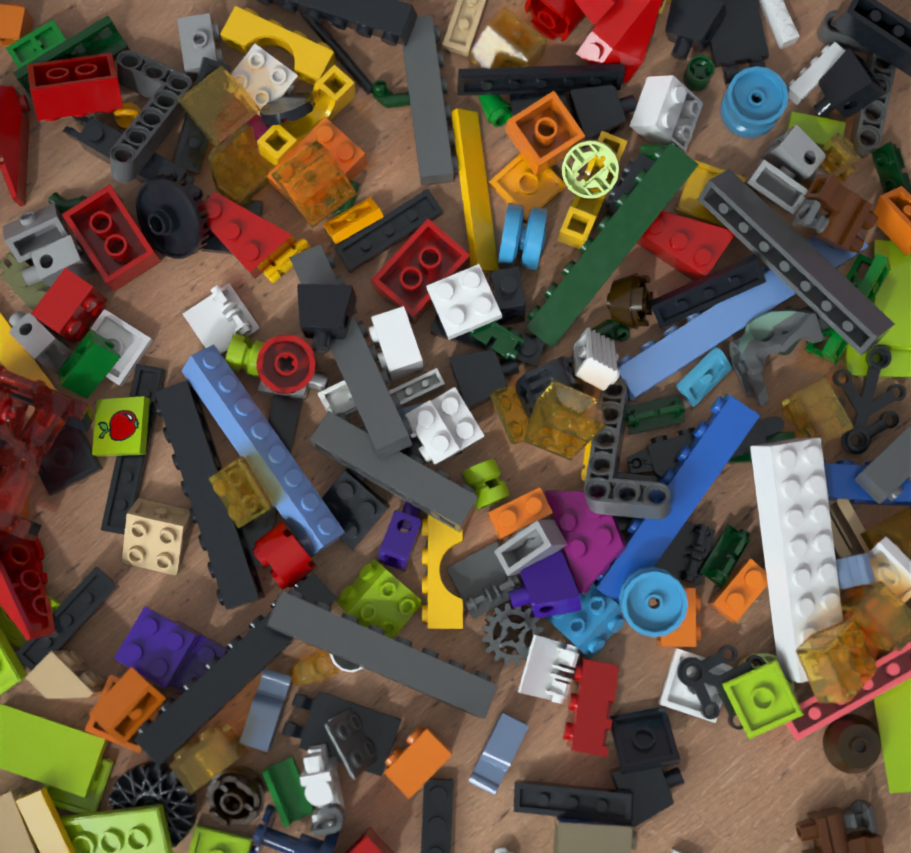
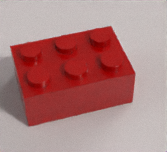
[27,53,123,121]
[62,184,162,292]
[371,219,470,324]

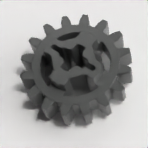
[481,603,544,666]

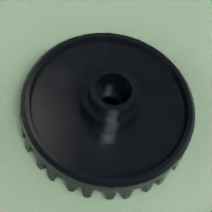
[136,173,211,259]
[108,762,198,847]

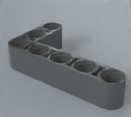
[817,10,896,158]
[110,50,192,183]
[584,377,672,520]

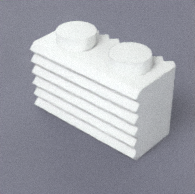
[573,327,620,391]

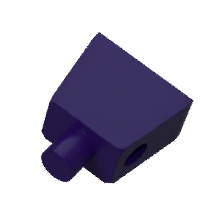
[379,501,422,572]
[508,550,582,618]

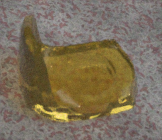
[290,651,338,686]

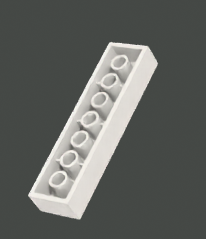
[750,438,849,683]

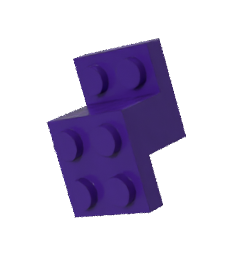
[114,606,229,693]

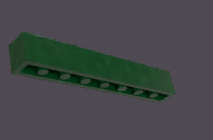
[526,143,699,348]

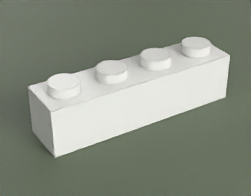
[757,0,800,49]
[787,42,845,105]
[389,368,445,407]

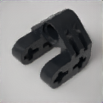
[516,357,589,431]

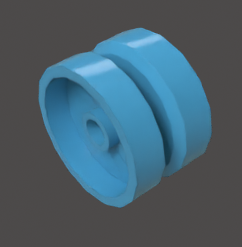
[720,66,789,139]
[498,202,547,271]
[619,566,688,637]

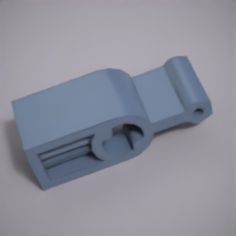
[836,553,876,590]
[239,668,293,752]
[468,711,529,795]

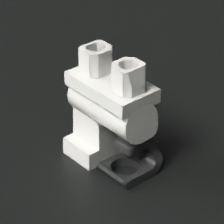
[300,744,346,836]

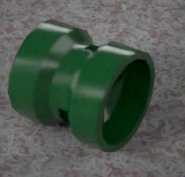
[683,55,715,92]

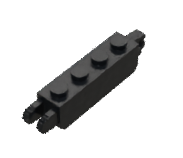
[63,116,204,199]
[627,416,785,478]

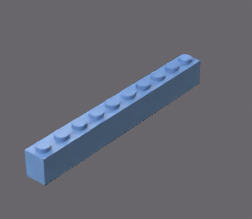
[617,232,868,402]

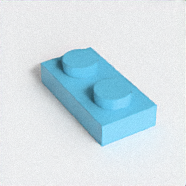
[676,347,733,407]

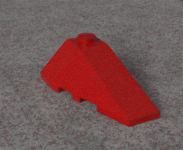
[576,0,664,83]
[0,85,30,207]
[0,528,55,640]

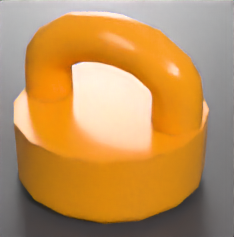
[114,102,141,131]

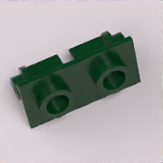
[871,142,911,195]
[469,320,525,360]
[626,395,685,435]
[699,524,750,588]

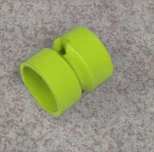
[225,333,265,379]
[462,458,511,510]

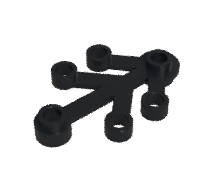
[825,346,906,454]
[677,645,765,730]

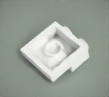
[405,387,484,466]

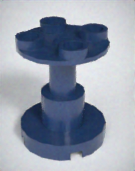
[249,804,341,853]

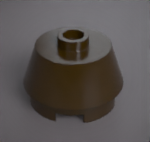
[607,273,653,329]
[823,714,881,774]
[206,766,264,826]

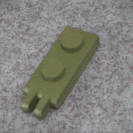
[0,252,50,311]

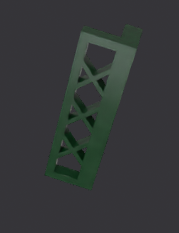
[13,15,130,101]

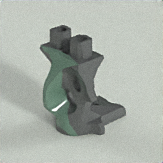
[729,305,831,407]

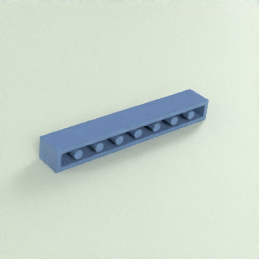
[182,344,345,557]

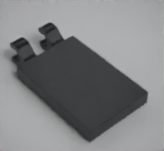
[709,0,769,85]
[282,691,401,777]

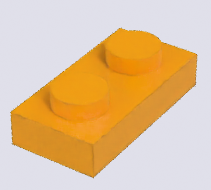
[323,197,384,244]

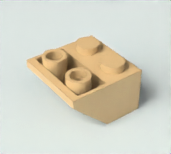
[25,650,105,699]

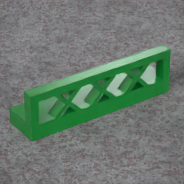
[805,253,891,365]

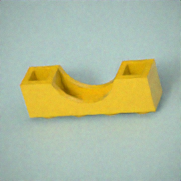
[220,6,336,87]
[257,65,355,167]
[557,131,628,250]
[422,515,463,629]

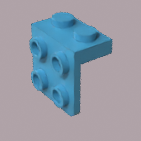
[545,577,626,659]

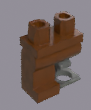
[792,174,878,253]
[795,800,884,853]

